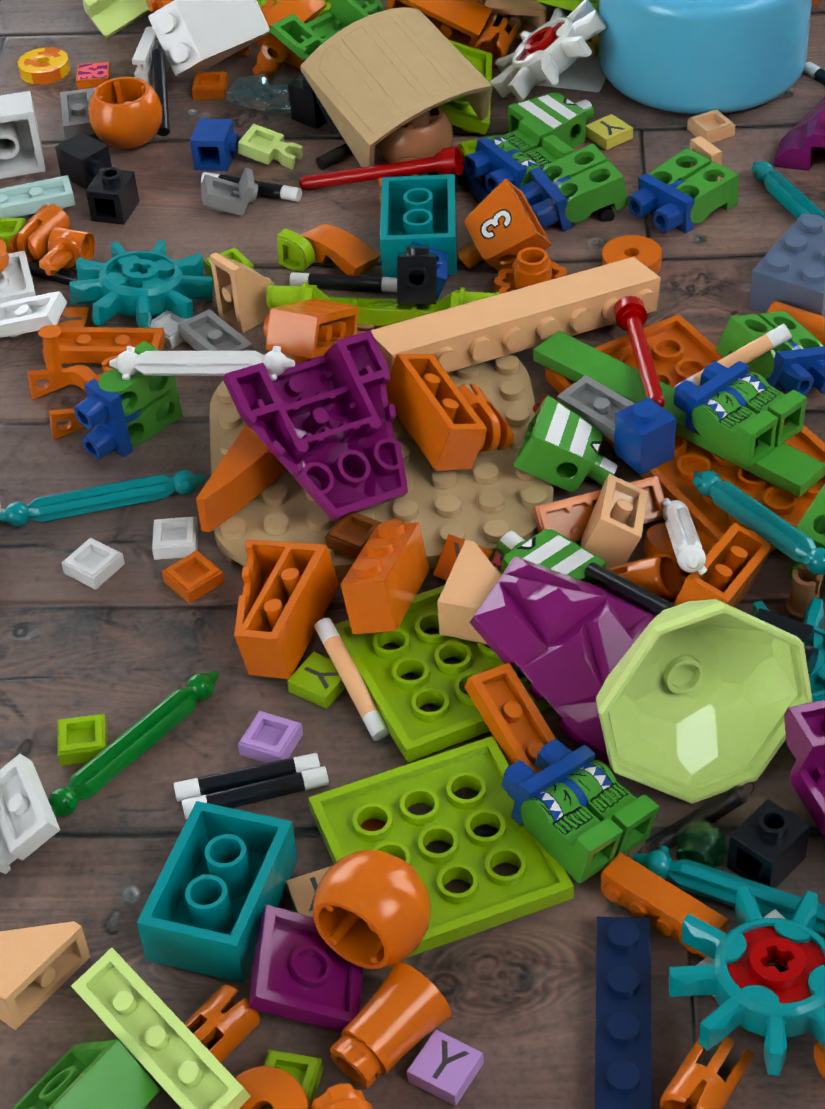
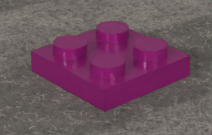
[248,904,363,1032]

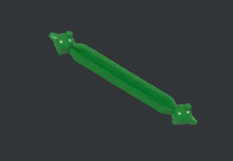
[48,671,219,817]

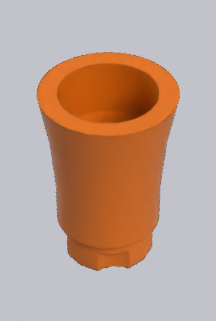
[330,962,452,1089]

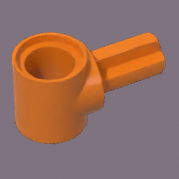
[39,227,95,276]

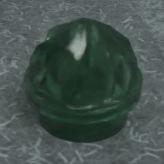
[676,821,727,868]

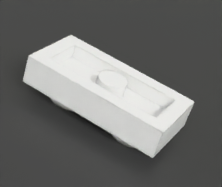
[0,291,67,338]

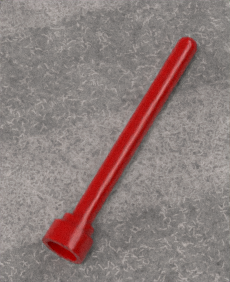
[299,146,463,190]
[614,296,665,408]

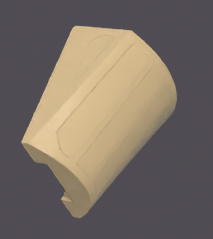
[300,7,493,167]

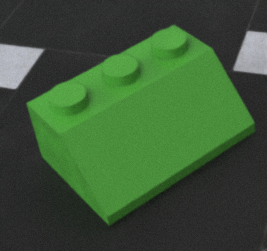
[11,1039,160,1109]

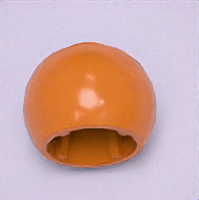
[88,77,162,150]
[313,850,431,969]

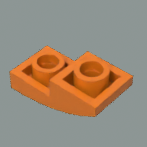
[264,0,327,42]
[301,223,380,276]

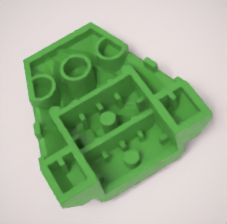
[269,0,385,61]

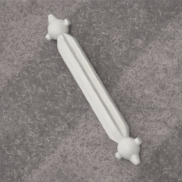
[109,346,295,381]
[661,497,707,576]

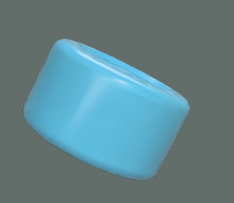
[598,0,812,115]

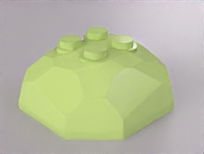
[596,599,813,804]

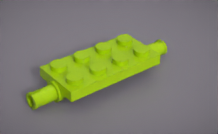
[267,282,501,326]

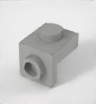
[201,168,258,216]

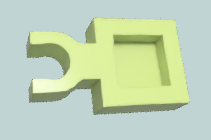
[238,123,303,170]

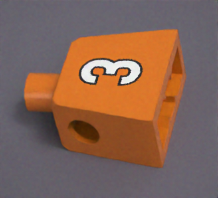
[457,179,552,271]

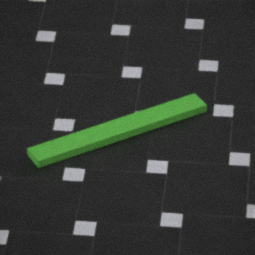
[533,331,825,498]

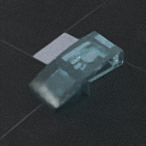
[225,74,291,111]

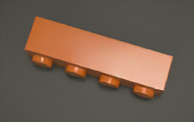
[601,852,728,958]

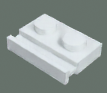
[132,27,169,89]
[0,754,60,875]

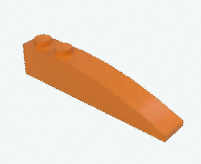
[196,355,312,533]

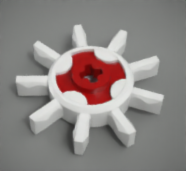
[490,0,607,101]

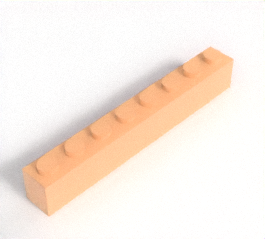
[371,257,661,373]

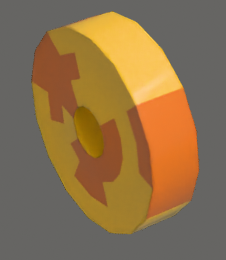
[17,47,70,85]

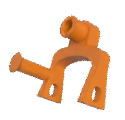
[236,0,304,81]
[27,325,118,440]

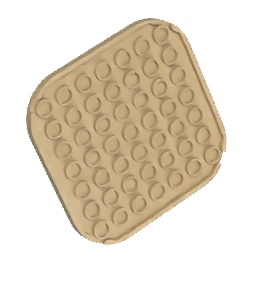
[210,354,554,578]

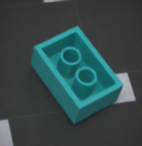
[380,174,457,278]
[137,801,298,984]

